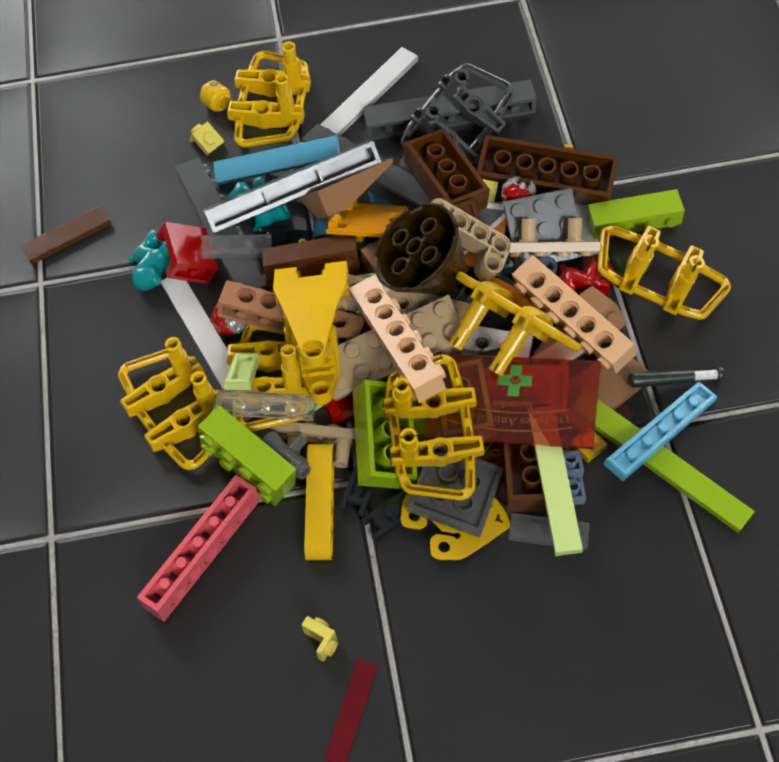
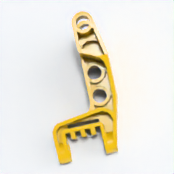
[273,261,350,405]

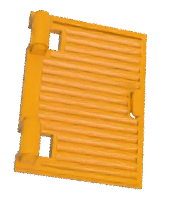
[326,199,409,237]

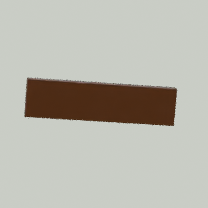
[21,205,112,265]

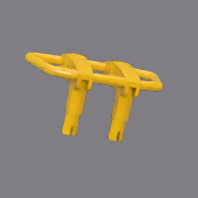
[227,41,311,148]
[597,226,731,320]
[448,272,582,376]
[223,312,311,432]
[118,337,231,470]
[384,354,484,500]

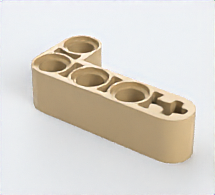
[431,198,511,281]

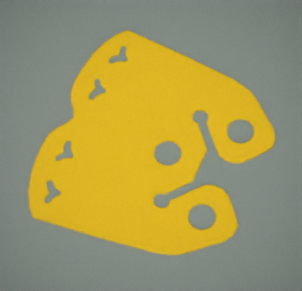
[401,494,510,560]

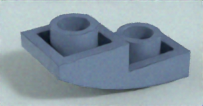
[563,451,586,505]

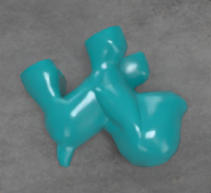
[228,176,290,232]
[128,229,171,291]

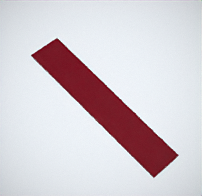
[324,659,378,762]

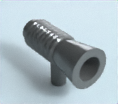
[262,431,311,479]

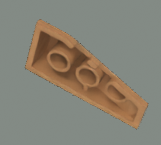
[299,158,394,221]
[531,286,628,366]

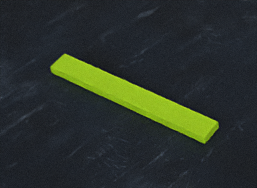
[570,391,755,533]

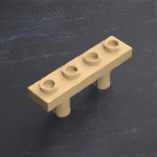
[510,218,600,257]
[270,421,356,468]

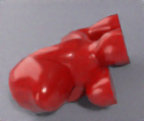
[557,254,615,301]

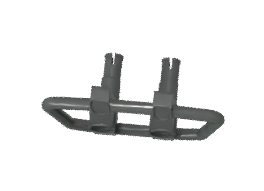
[401,63,514,166]

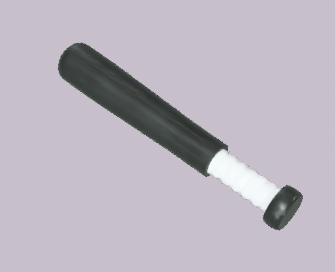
[627,367,725,388]

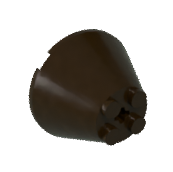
[374,203,469,296]

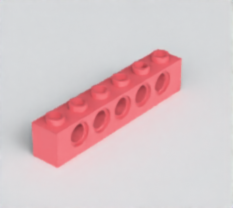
[137,475,260,622]

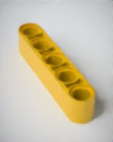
[304,443,334,561]

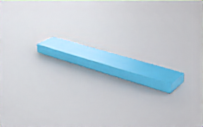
[213,135,340,185]
[604,381,718,481]

